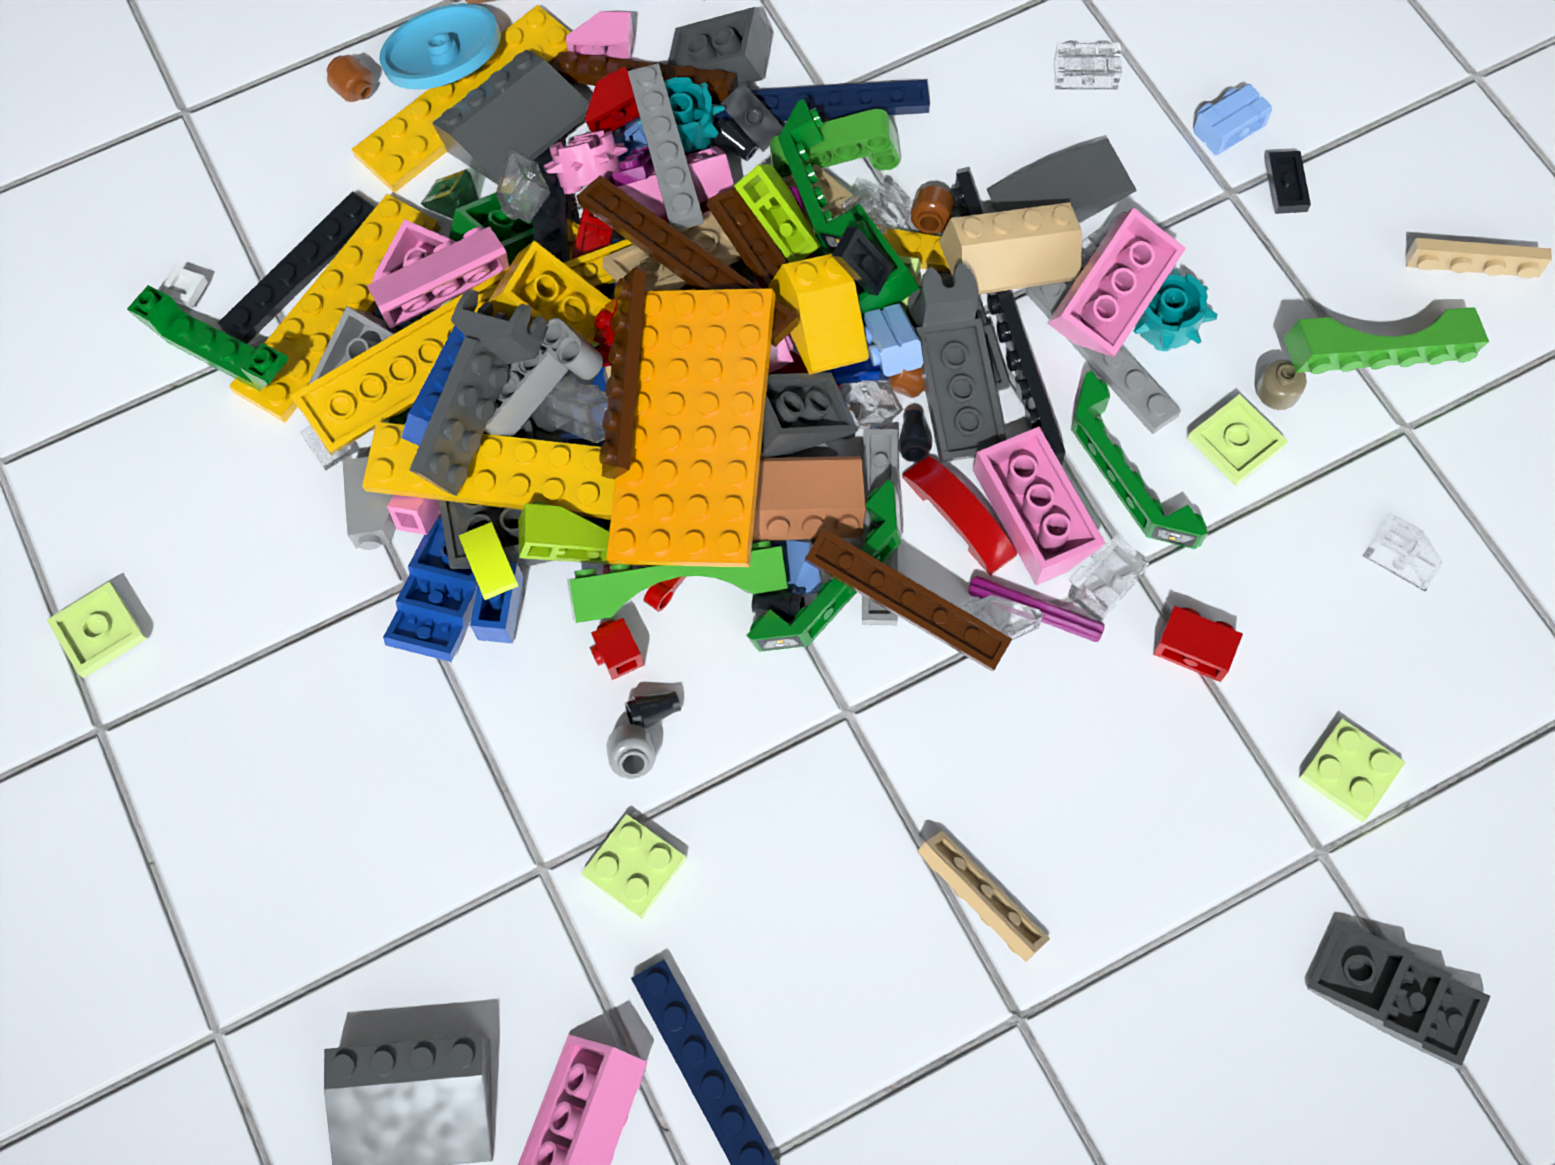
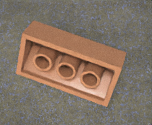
[752,456,866,541]

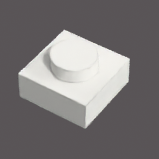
[160,266,208,309]

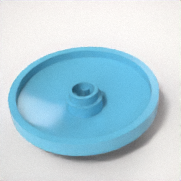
[379,3,501,90]

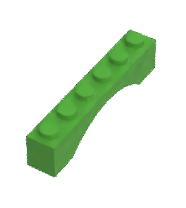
[1283,307,1490,374]
[567,540,788,623]

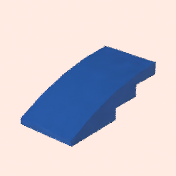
[383,517,478,662]

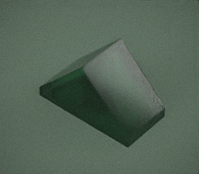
[420,169,479,220]

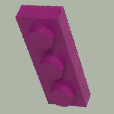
[612,145,654,187]

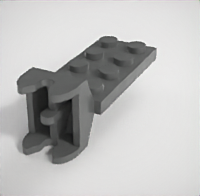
[907,263,1006,463]
[409,289,546,496]

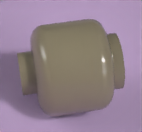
[1257,360,1307,410]

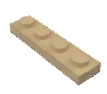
[1406,238,1552,278]
[917,830,1050,962]

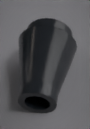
[712,116,758,161]
[898,410,932,462]
[751,589,806,624]
[625,690,681,729]

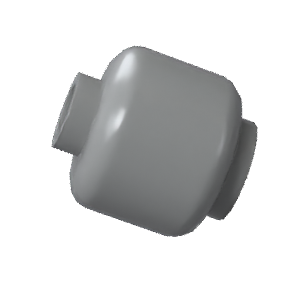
[606,724,656,779]

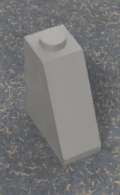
[342,456,396,550]

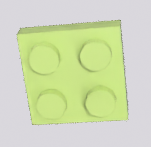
[1188,394,1288,486]
[47,582,146,678]
[1299,719,1406,822]
[581,814,686,919]

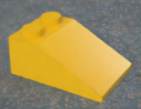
[488,241,611,344]
[768,254,869,375]

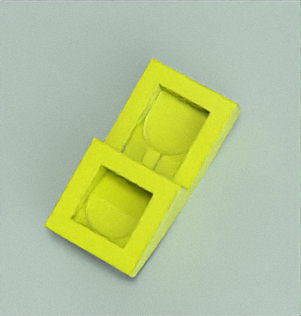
[458,522,518,600]

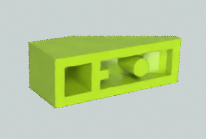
[734,164,821,263]
[518,502,614,565]

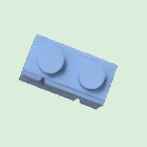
[1193,84,1272,156]
[863,303,923,377]

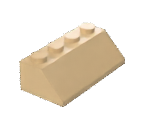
[939,203,1082,295]

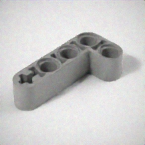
[484,318,603,437]

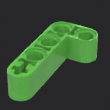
[770,109,900,177]

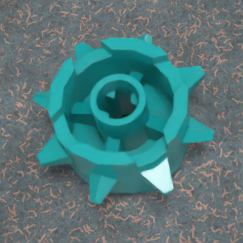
[638,77,725,153]
[1133,269,1218,352]

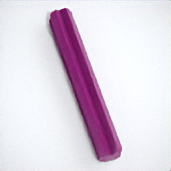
[968,576,1105,642]

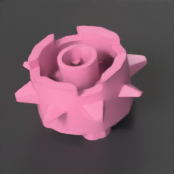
[544,130,628,194]

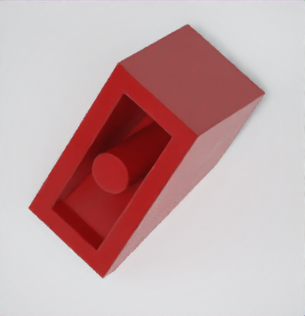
[585,67,639,135]

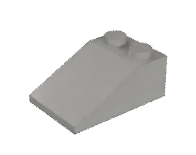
[309,306,399,384]

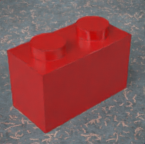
[1153,606,1243,683]

